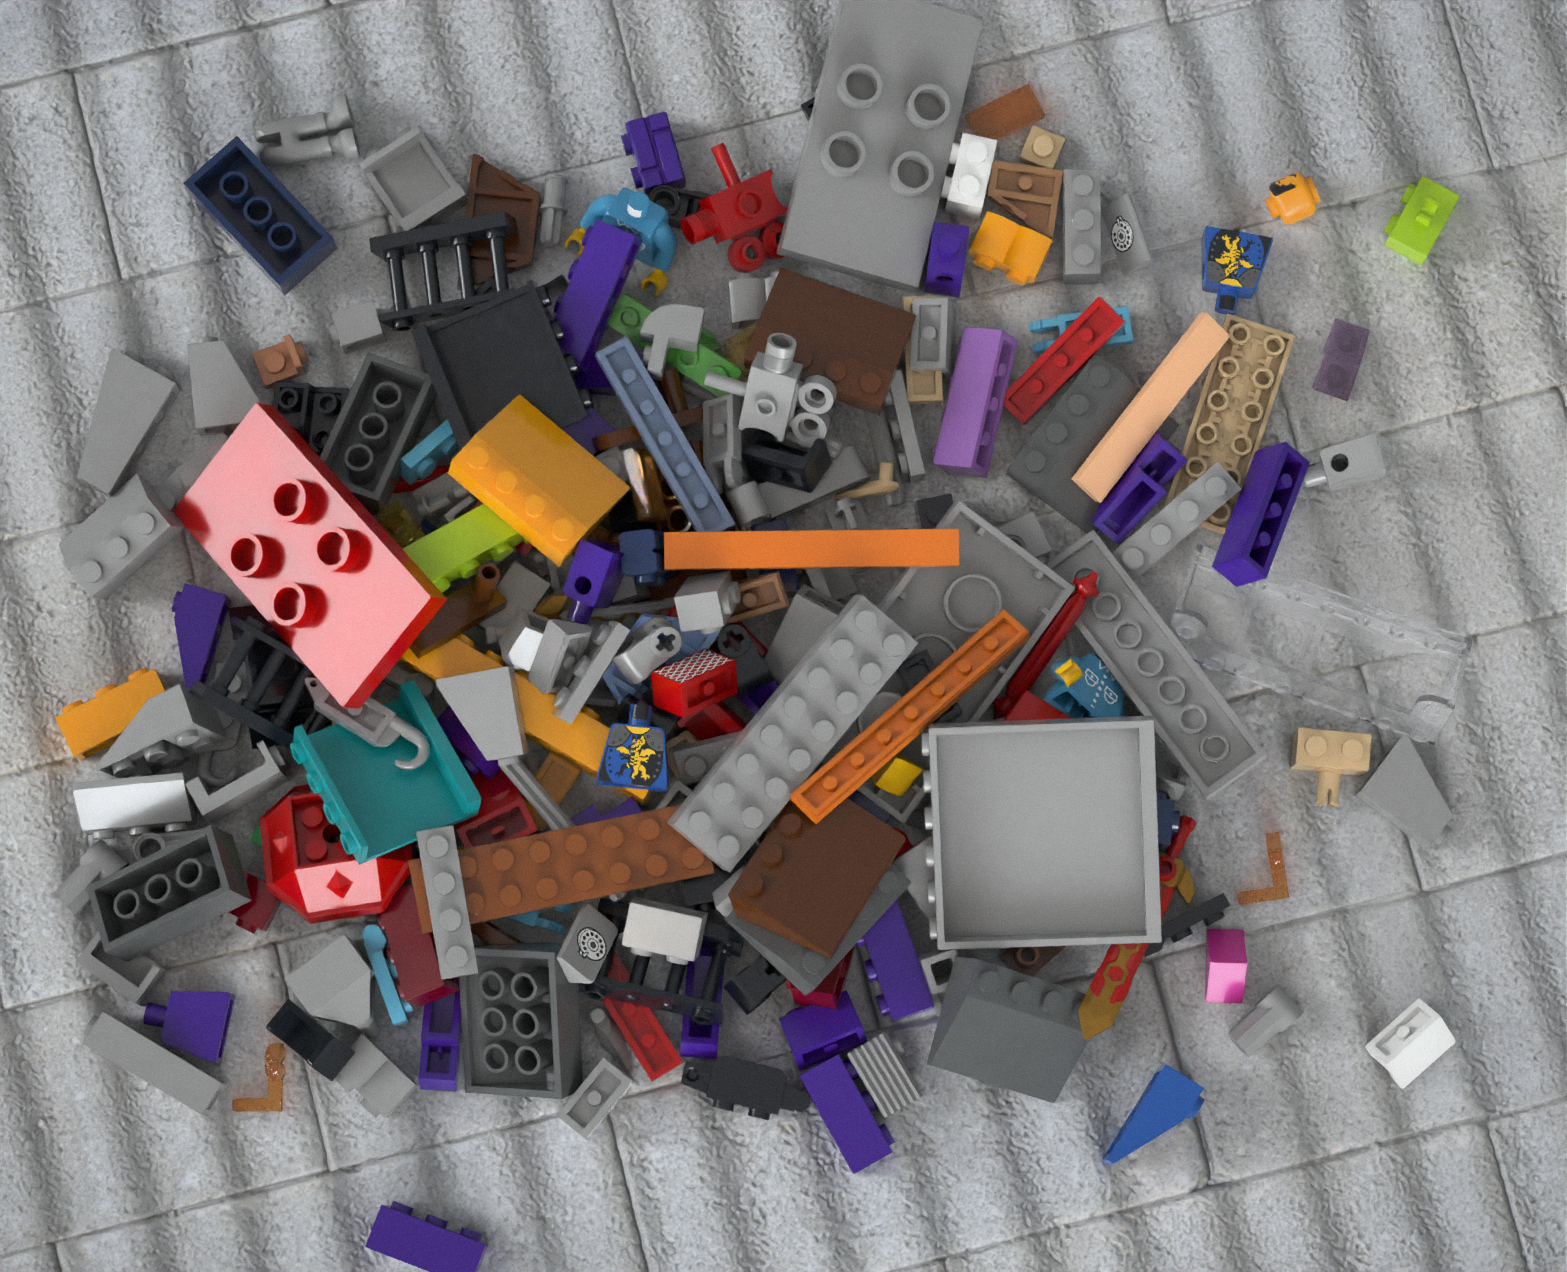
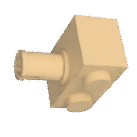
[1290,727,1372,807]

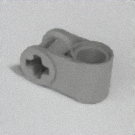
[612,616,682,685]

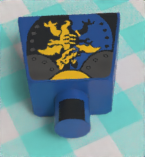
[1201,226,1273,315]
[596,704,668,792]

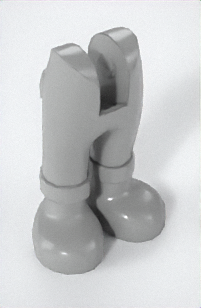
[255,94,360,166]

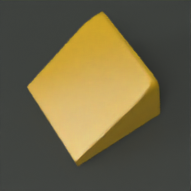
[871,752,923,798]

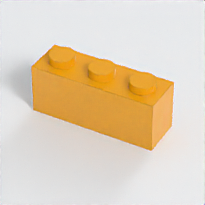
[55,668,168,761]

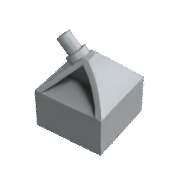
[284,934,380,1038]

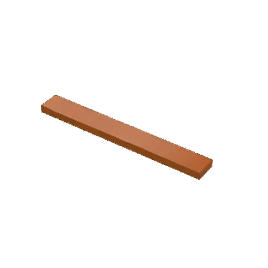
[664,529,959,570]
[790,609,1030,824]

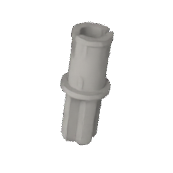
[539,174,568,247]

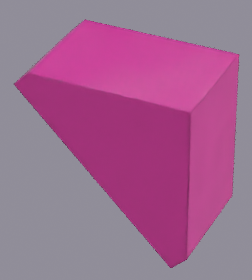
[1205,928,1247,1003]

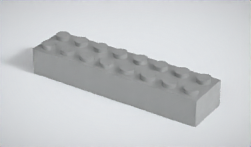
[667,595,918,872]

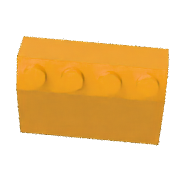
[448,394,631,568]

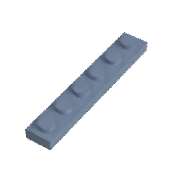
[595,336,735,532]

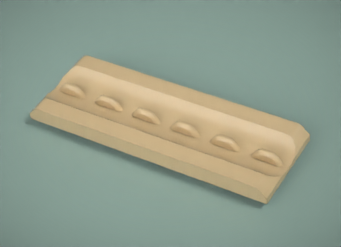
[1163,313,1296,535]

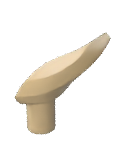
[834,462,899,500]

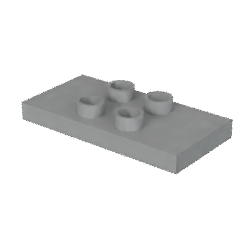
[776,0,983,293]
[819,501,1075,824]

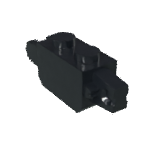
[681,1055,811,1121]

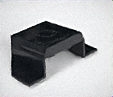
[228,605,317,750]

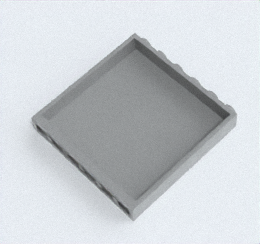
[922,715,1162,950]

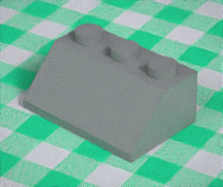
[58,473,185,599]
[72,772,197,840]

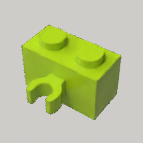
[1383,175,1460,265]

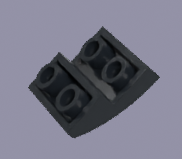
[273,382,350,457]

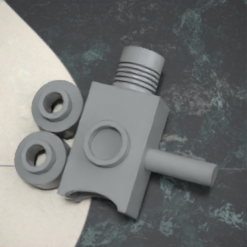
[704,333,837,444]

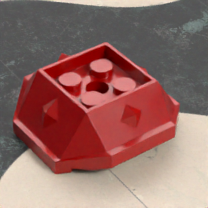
[259,784,414,924]

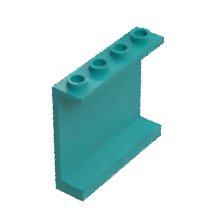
[290,679,482,865]

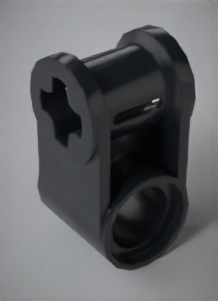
[648,185,711,229]
[717,624,774,697]
[723,956,787,1015]

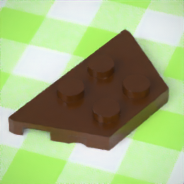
[457,154,541,290]

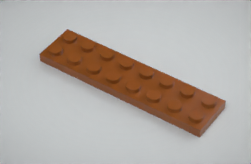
[408,804,714,934]

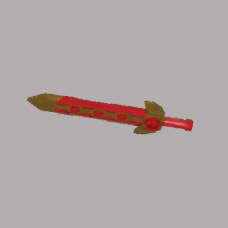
[1078,815,1196,1040]

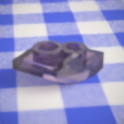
[1312,318,1370,401]

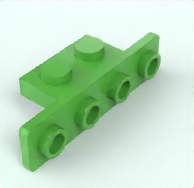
[608,293,743,397]

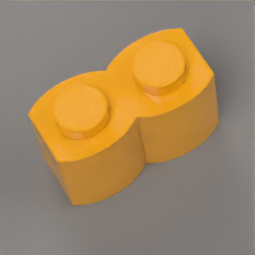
[969,211,1052,285]

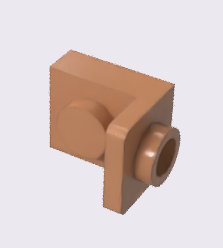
[252,334,309,389]

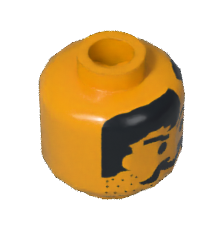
[1265,172,1321,225]

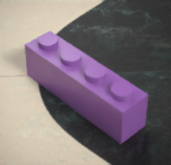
[933,327,1018,478]

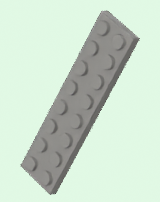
[1045,529,1267,801]

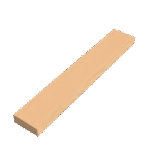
[1071,312,1230,503]

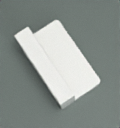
[1365,998,1456,1089]

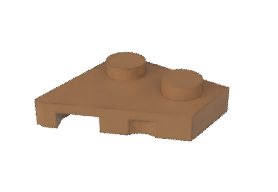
[987,160,1063,239]

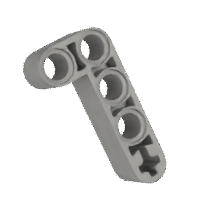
[727,445,870,531]

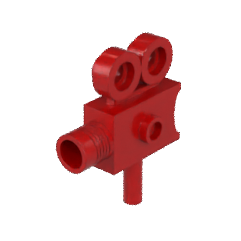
[680,143,788,273]

